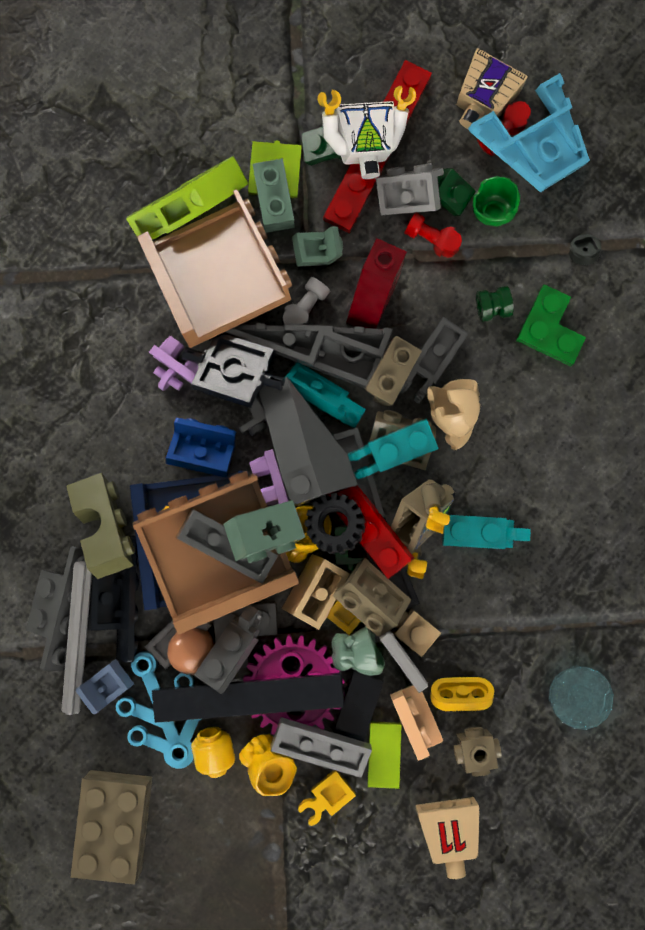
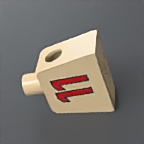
[416,797,479,879]

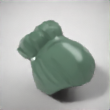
[331,626,385,676]

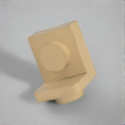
[392,608,441,657]

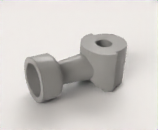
[283,277,331,325]

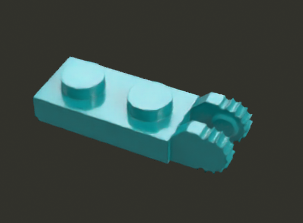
[348,419,439,479]

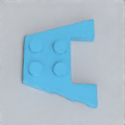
[468,73,590,192]

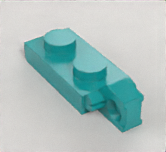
[285,363,366,428]
[442,515,531,549]

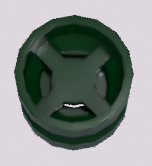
[476,286,514,322]

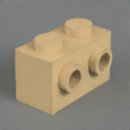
[281,554,350,630]

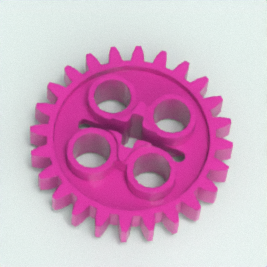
[243,634,345,735]

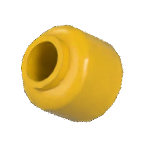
[191,727,235,778]

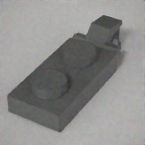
[194,605,264,694]

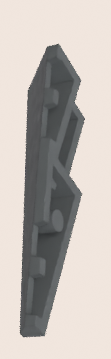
[226,323,393,389]

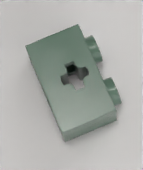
[252,158,295,233]
[223,500,305,563]

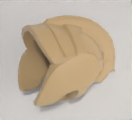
[427,379,481,450]

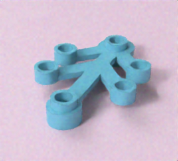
[116,651,201,769]

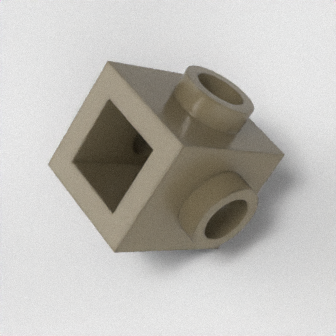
[453,727,502,776]

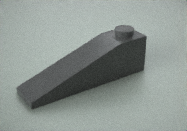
[259,377,358,506]

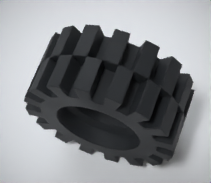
[305,493,366,554]

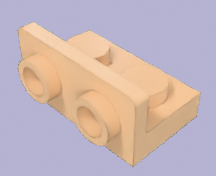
[390,685,443,761]

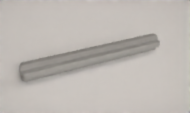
[62,561,92,715]

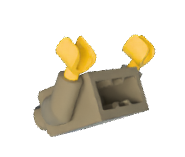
[391,480,455,579]

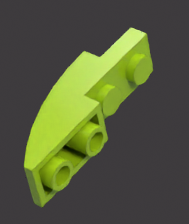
[126,155,249,240]

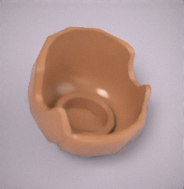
[167,628,215,675]

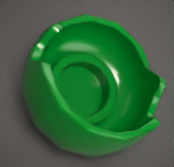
[472,176,520,227]

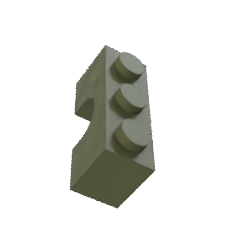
[66,473,135,579]

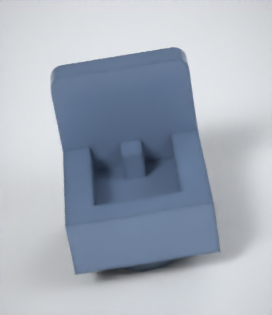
[76,659,134,714]

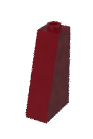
[346,238,407,329]

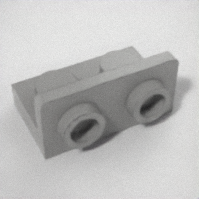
[376,163,444,215]

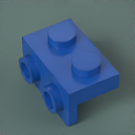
[166,418,236,478]

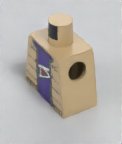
[456,48,528,130]

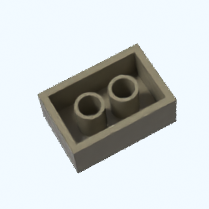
[70,770,152,884]

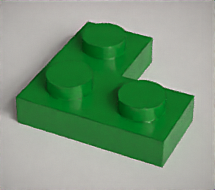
[516,284,586,367]

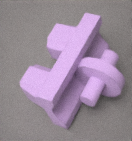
[149,336,198,391]
[249,449,289,506]

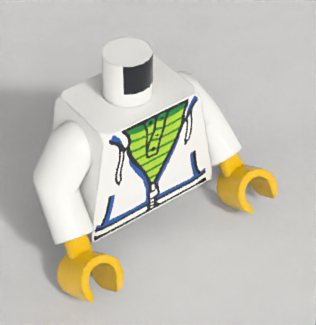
[317,86,416,179]

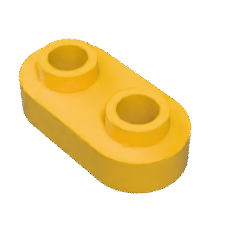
[431,677,494,711]

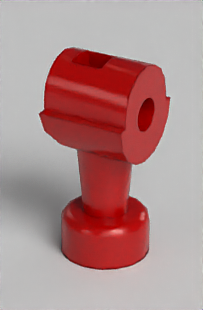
[477,101,531,156]
[404,212,462,258]

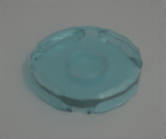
[549,665,614,730]

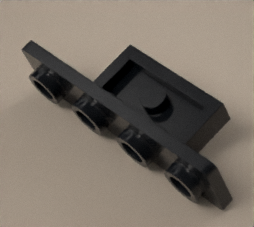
[87,535,139,663]

